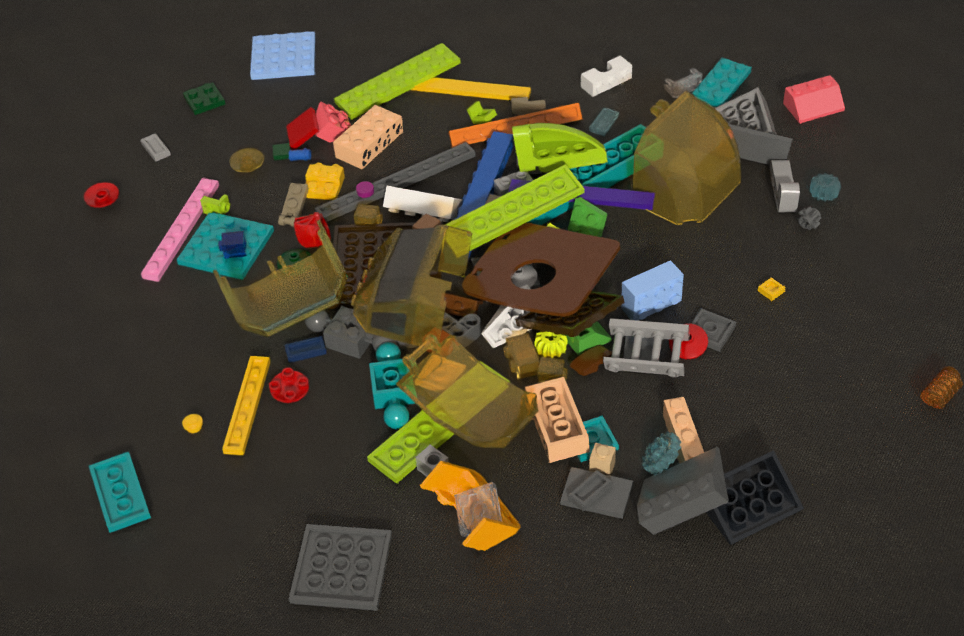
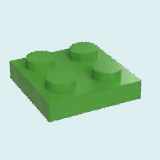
[568,197,607,237]

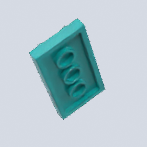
[692,58,751,107]
[89,452,151,533]

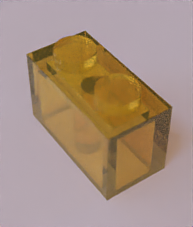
[503,333,540,380]

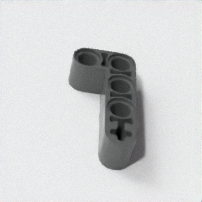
[410,295,481,350]

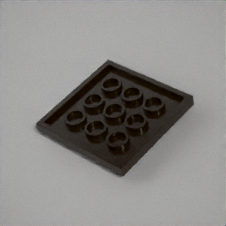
[515,291,625,337]

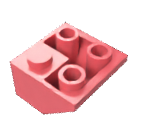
[316,102,352,142]

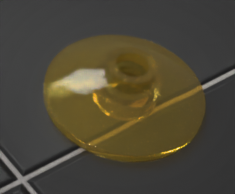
[230,148,264,172]

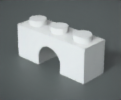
[581,56,632,97]

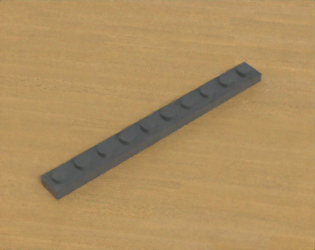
[315,142,475,222]

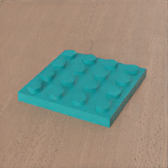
[177,212,274,280]

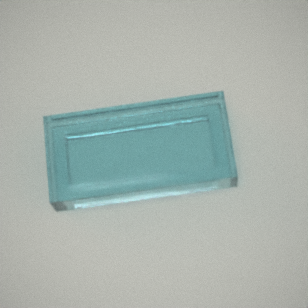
[589,108,619,136]

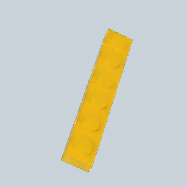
[222,356,270,455]

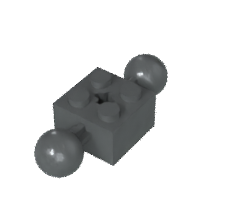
[305,306,397,359]

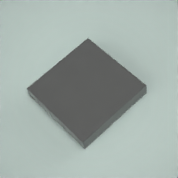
[689,309,736,352]

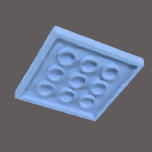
[250,31,315,80]

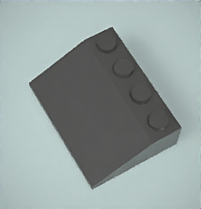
[637,447,729,535]

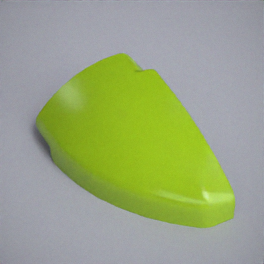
[512,123,608,172]

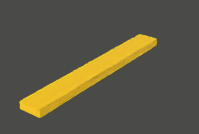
[410,78,531,101]

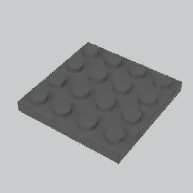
[289,524,392,611]

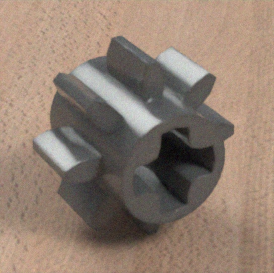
[798,206,821,230]

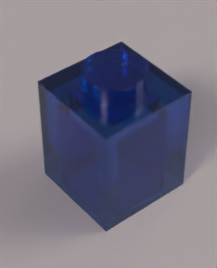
[218,231,247,259]

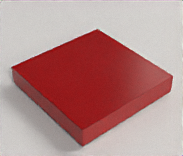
[286,107,319,150]

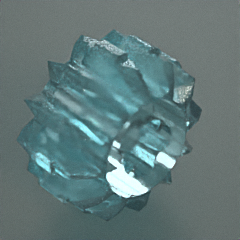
[809,173,841,202]

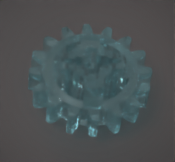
[642,431,681,475]

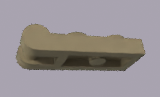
[278,183,309,227]

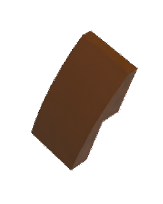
[570,345,612,376]

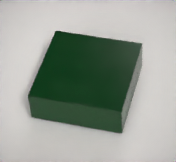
[273,143,290,160]

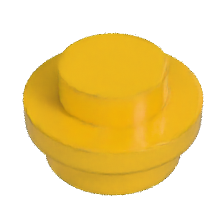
[182,414,203,433]

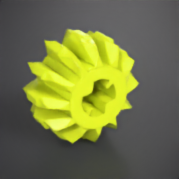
[534,331,568,359]

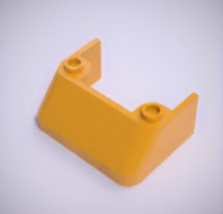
[420,461,521,551]

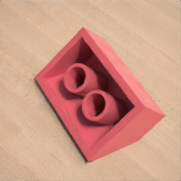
[783,75,845,123]

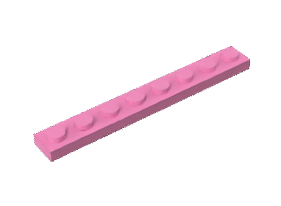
[141,178,219,282]

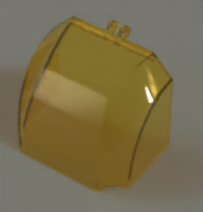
[633,91,741,225]

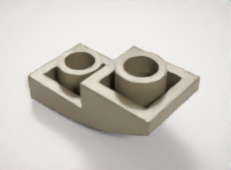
[511,97,546,116]

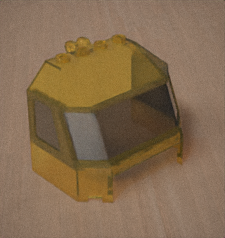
[351,225,473,351]

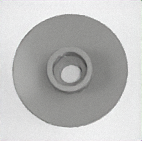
[512,264,537,288]

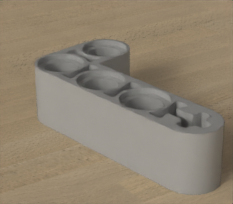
[770,160,800,212]

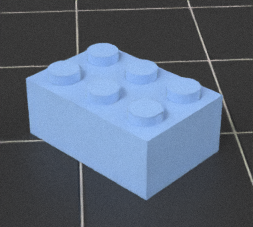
[621,260,684,321]

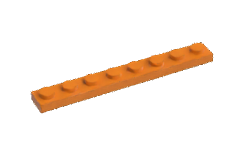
[448,103,582,148]

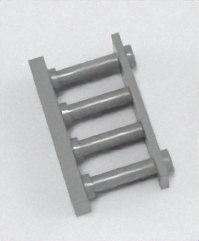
[603,319,690,377]

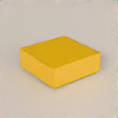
[758,277,785,301]

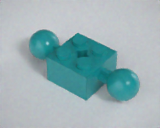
[369,342,415,429]

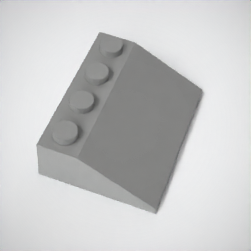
[712,88,777,156]

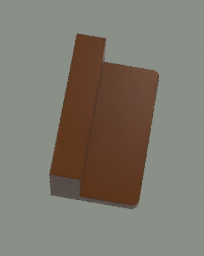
[439,292,484,317]

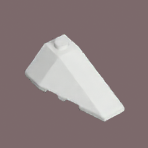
[481,285,531,348]

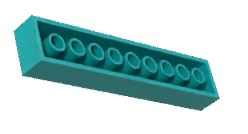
[527,124,664,225]

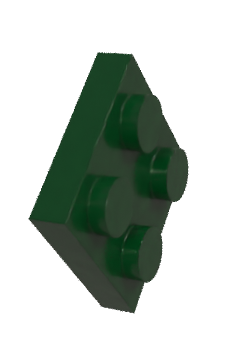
[183,82,225,115]

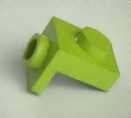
[467,101,497,124]
[200,194,230,215]

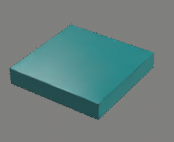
[577,416,619,462]

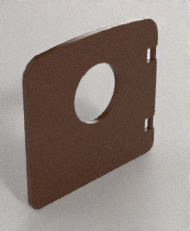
[462,222,620,317]

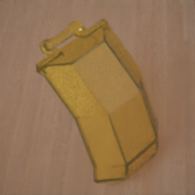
[396,334,538,448]

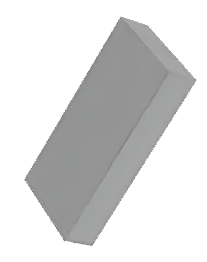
[141,133,171,162]

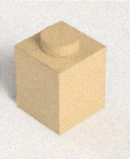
[589,443,616,476]

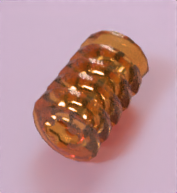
[920,366,963,409]

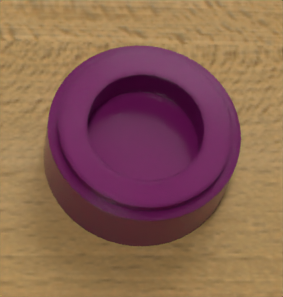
[356,181,374,198]

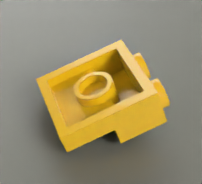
[305,163,345,200]

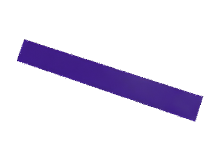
[508,179,655,210]

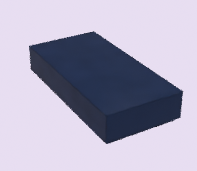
[284,336,327,363]

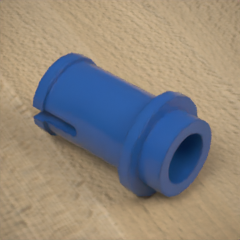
[289,148,311,161]

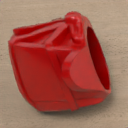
[293,212,331,248]

